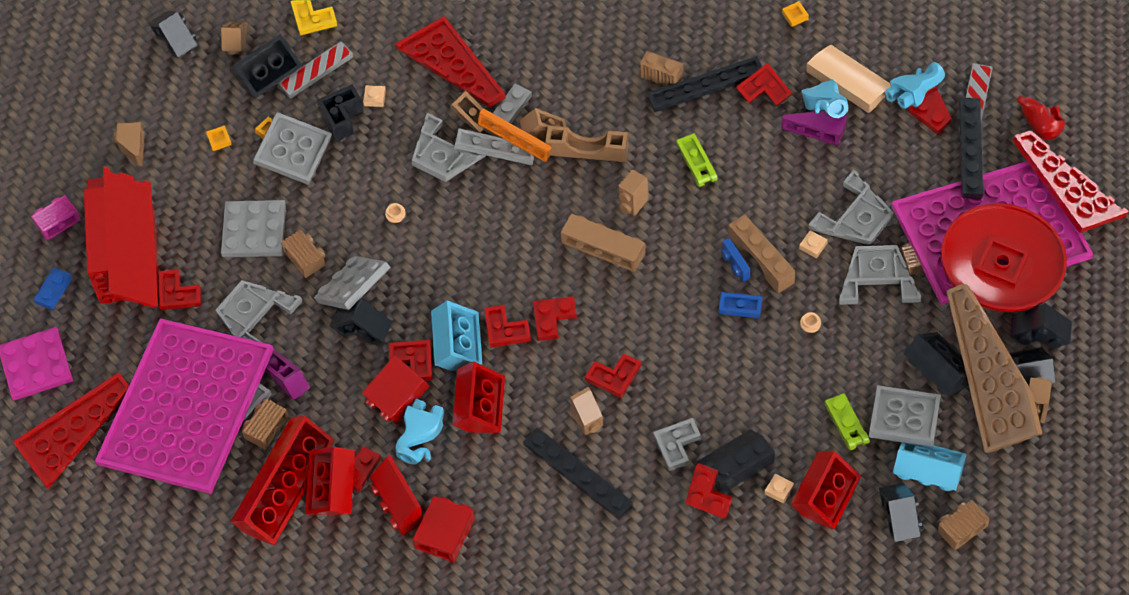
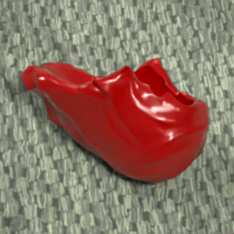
[1017,96,1065,140]

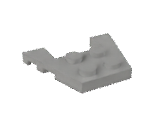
[412,113,487,182]
[809,170,894,246]
[839,245,921,305]
[216,280,302,343]

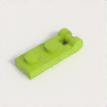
[676,133,718,187]
[825,393,870,451]

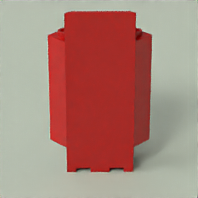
[84,166,159,307]

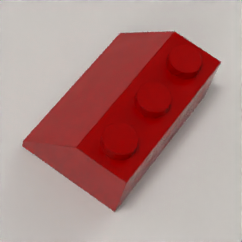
[452,361,505,433]
[305,447,355,516]
[790,451,861,529]
[369,455,423,536]

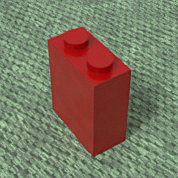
[362,355,430,424]
[413,496,475,563]

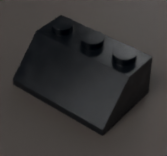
[229,34,303,99]
[903,332,969,396]
[1009,347,1055,386]
[697,429,775,494]

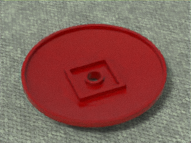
[941,203,1067,312]

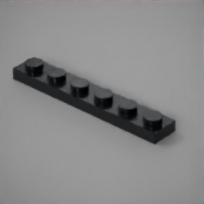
[647,56,762,112]
[959,97,983,199]
[523,427,633,520]

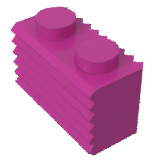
[31,195,81,241]

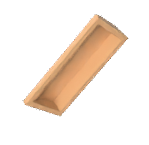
[807,45,891,113]

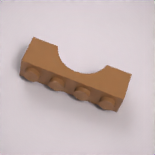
[545,125,628,162]
[728,214,795,294]

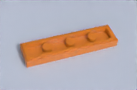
[477,108,552,162]

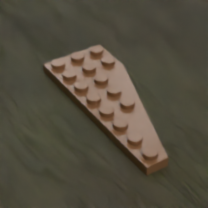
[946,284,1042,453]

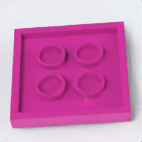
[0,327,73,401]

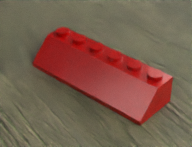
[230,415,334,545]

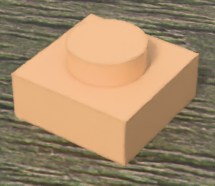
[363,85,386,107]
[799,230,828,259]
[765,474,794,504]

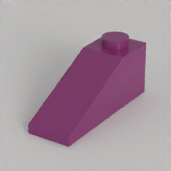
[782,111,847,146]
[265,349,310,400]

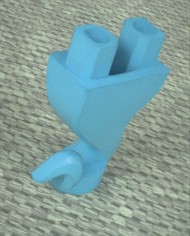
[885,62,945,109]
[802,79,848,118]
[396,399,444,464]

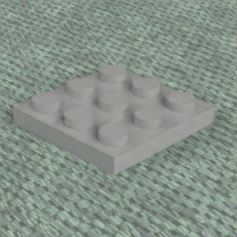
[253,112,332,185]
[221,200,286,257]
[314,256,390,310]
[869,385,941,447]

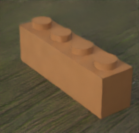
[561,213,646,272]

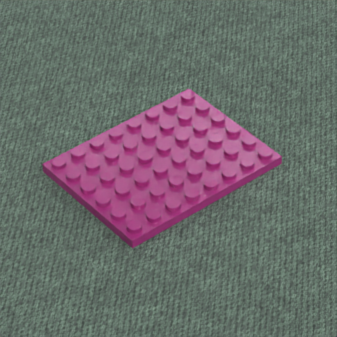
[891,161,1093,305]
[95,319,274,494]

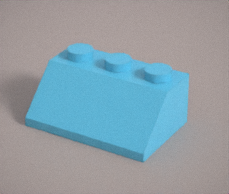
[431,301,483,371]
[893,442,967,491]

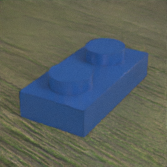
[721,238,750,282]
[33,267,73,310]
[719,292,763,318]

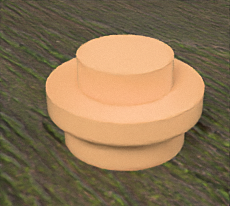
[385,203,406,223]
[800,312,821,333]

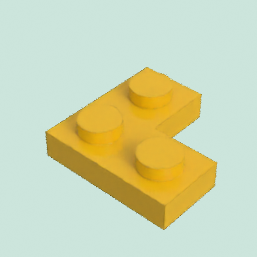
[291,0,338,36]

